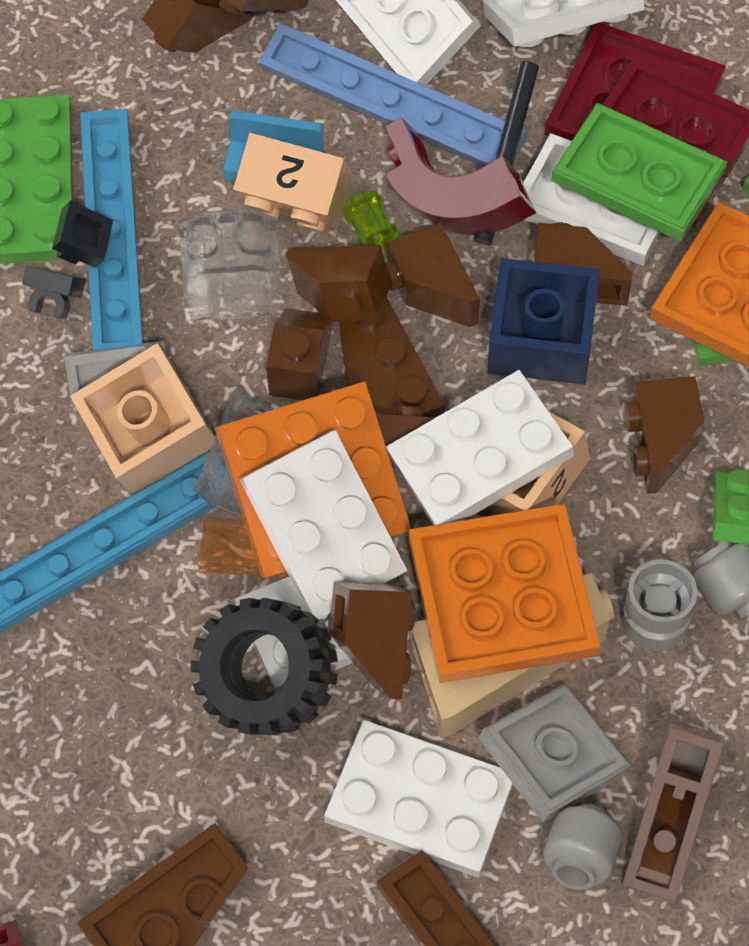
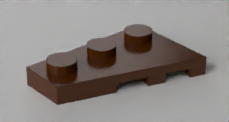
[339,297,445,418]
[77,823,248,946]

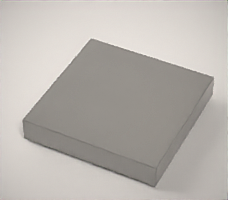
[478,684,631,823]

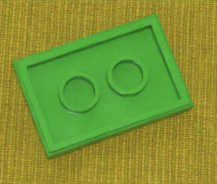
[551,103,727,242]

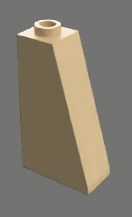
[409,573,614,738]

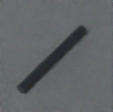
[473,61,539,246]

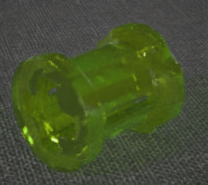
[342,191,400,252]

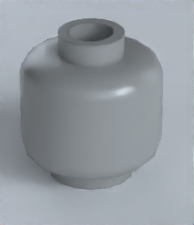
[693,542,749,619]
[543,804,622,890]

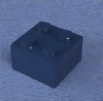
[487,258,600,385]

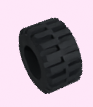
[191,597,338,735]

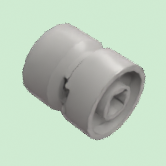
[622,559,698,651]

